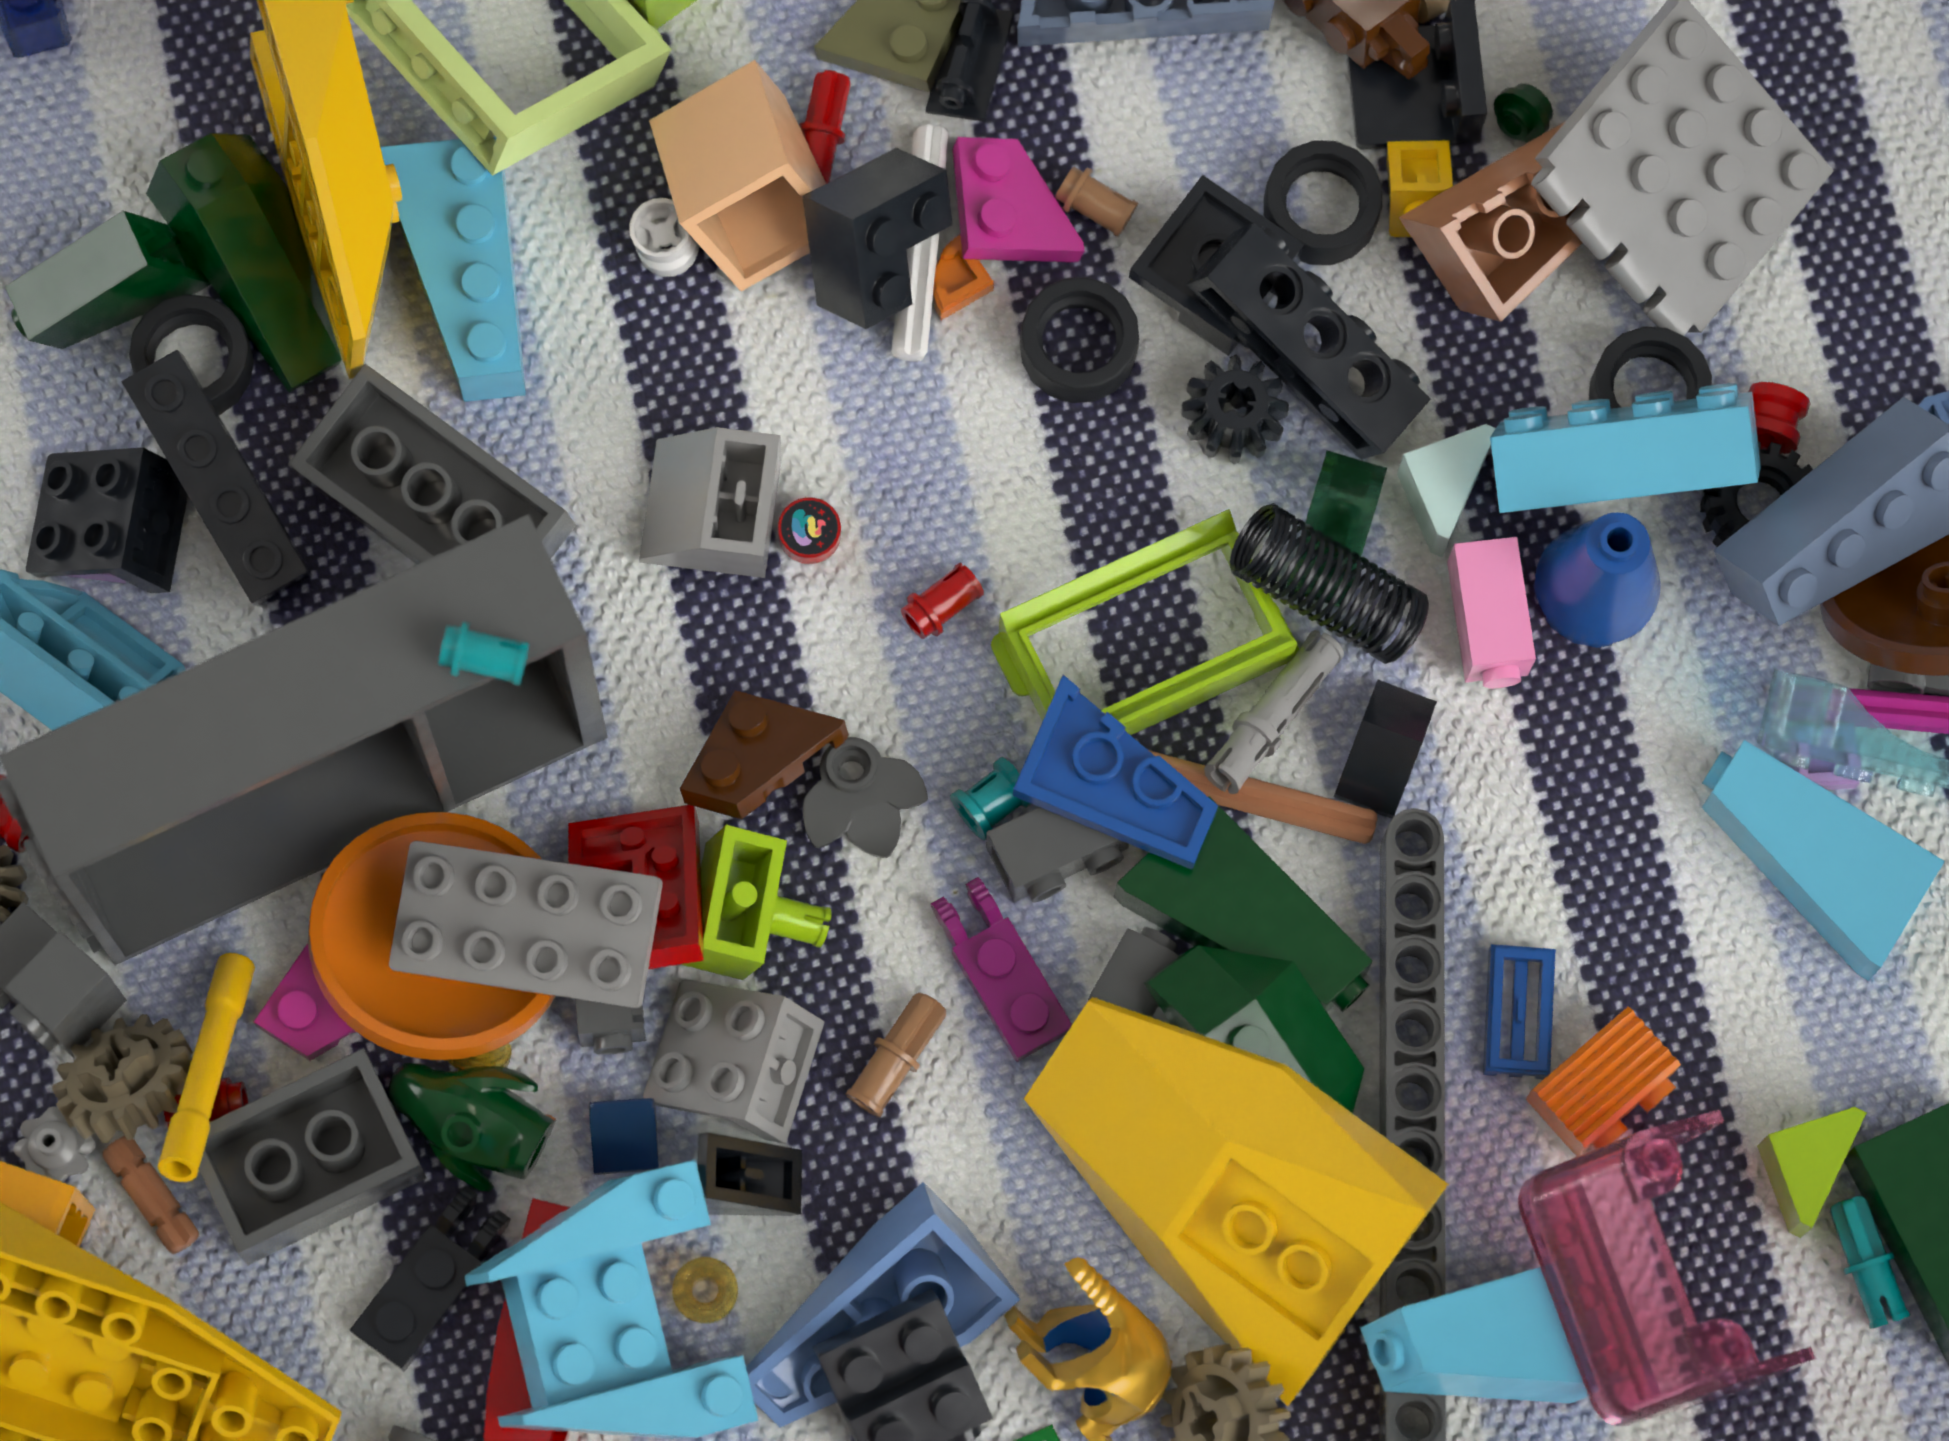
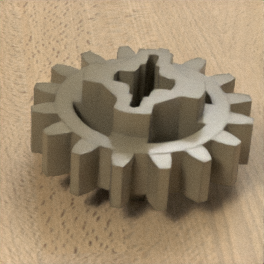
[52,1014,193,1143]
[1160,1344,1291,1441]

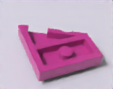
[952,137,1085,262]

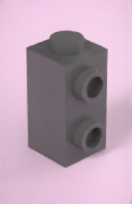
[986,807,1129,903]

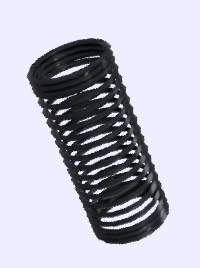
[1229,503,1429,664]

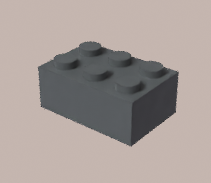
[199,1048,427,1265]

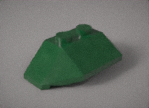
[1144,945,1365,1113]

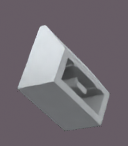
[639,427,782,578]

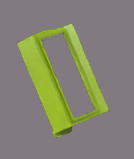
[991,509,1299,735]

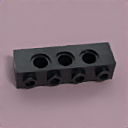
[1186,223,1431,459]
[121,350,312,607]

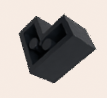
[803,148,953,329]

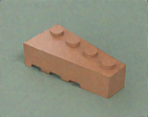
[1399,120,1582,322]

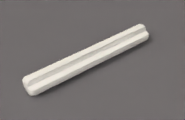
[891,124,949,362]

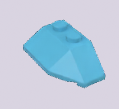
[0,569,185,731]

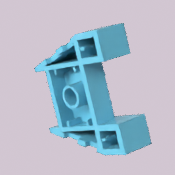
[464,1160,758,1439]

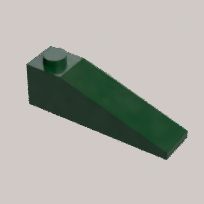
[146,133,342,393]

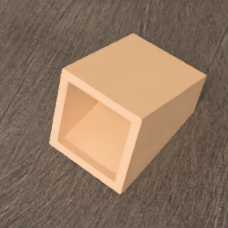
[649,60,826,291]

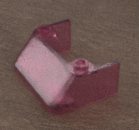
[1518,1109,1816,1427]

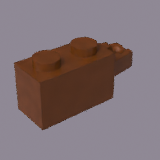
[1283,0,1430,79]

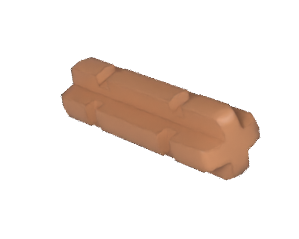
[102,1136,199,1254]

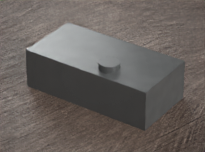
[288,364,576,565]

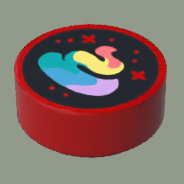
[778,497,841,564]

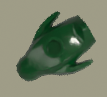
[388,1063,556,1192]

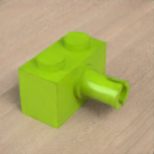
[682,825,831,980]

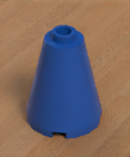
[1533,512,1661,648]

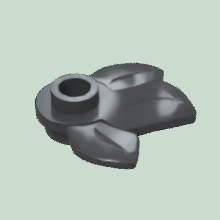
[803,737,928,858]

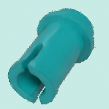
[438,621,530,685]

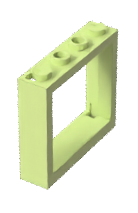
[346,0,672,176]

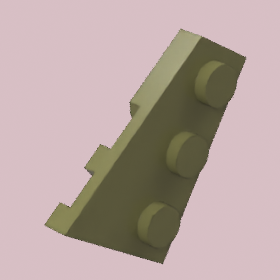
[814,0,962,93]

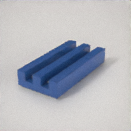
[1483,944,1556,1079]

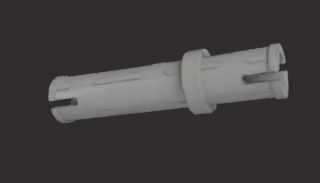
[1204,630,1344,794]

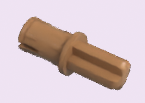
[845,992,947,1118]

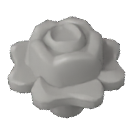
[13,1106,95,1182]

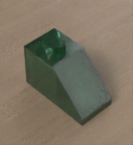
[1286,450,1387,609]

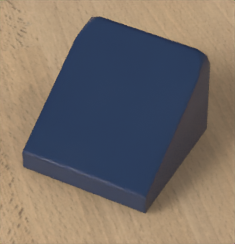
[588,1098,659,1175]

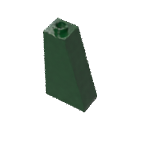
[1114,796,1373,1012]
[1844,1103,1949,1366]

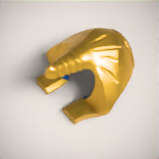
[1004,1257,1172,1441]

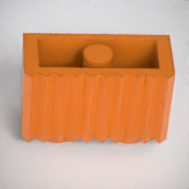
[1526,1007,1681,1158]

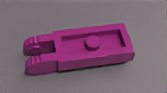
[931,877,1072,1062]

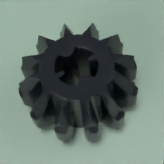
[1181,354,1289,465]

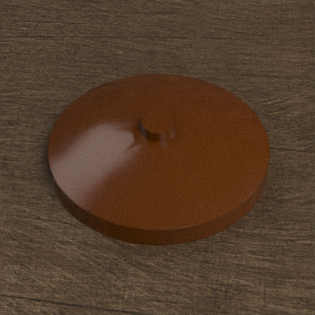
[1820,534,1949,676]

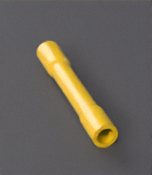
[158,953,255,1182]

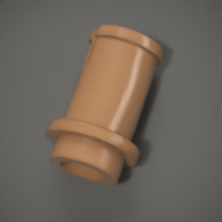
[1055,166,1138,237]

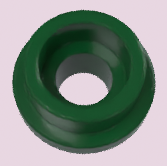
[1493,83,1553,143]

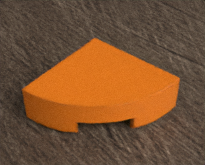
[933,234,994,321]

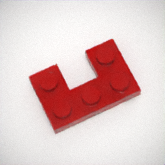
[568,805,704,969]

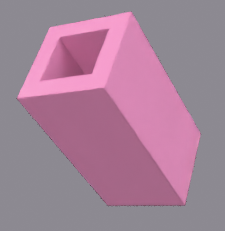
[1447,537,1536,688]

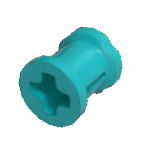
[950,757,1031,841]

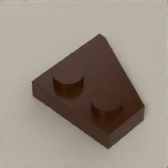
[679,690,849,820]

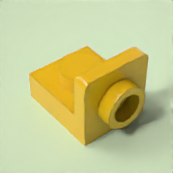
[1387,141,1453,237]

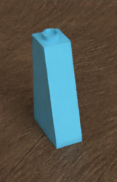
[1702,740,1945,981]
[1360,1258,1621,1403]

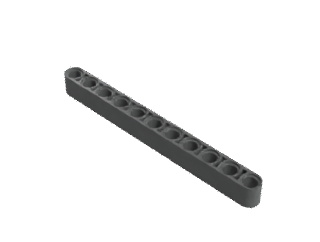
[1379,808,1446,1441]

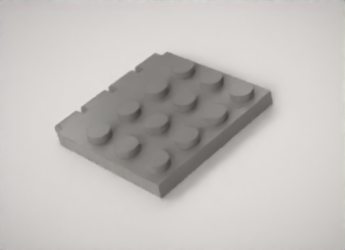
[1531,0,1834,336]

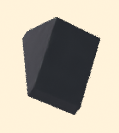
[1333,679,1437,819]
[697,1132,802,1216]

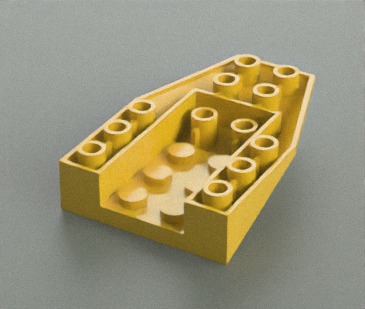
[1024,997,1449,1407]
[0,1202,342,1441]

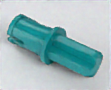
[1830,1196,1911,1330]

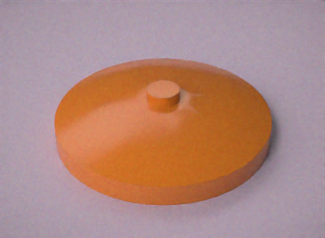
[308,812,555,1060]

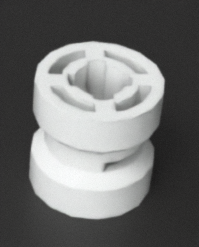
[630,198,699,277]

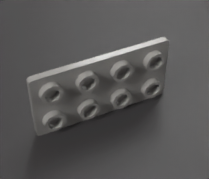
[389,841,663,1008]

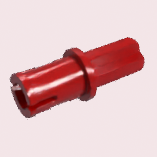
[798,70,851,184]

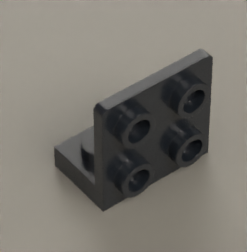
[1346,0,1487,149]
[26,447,188,593]

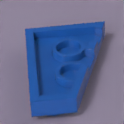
[1012,675,1218,870]

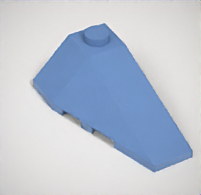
[746,1182,1020,1427]

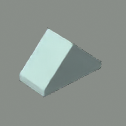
[1397,424,1496,557]

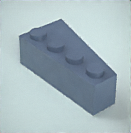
[1017,0,1275,47]
[1713,397,1949,626]

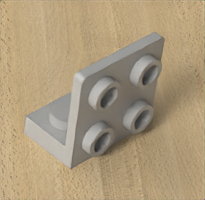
[643,979,825,1144]

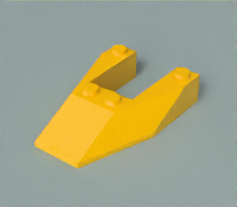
[250,0,402,379]

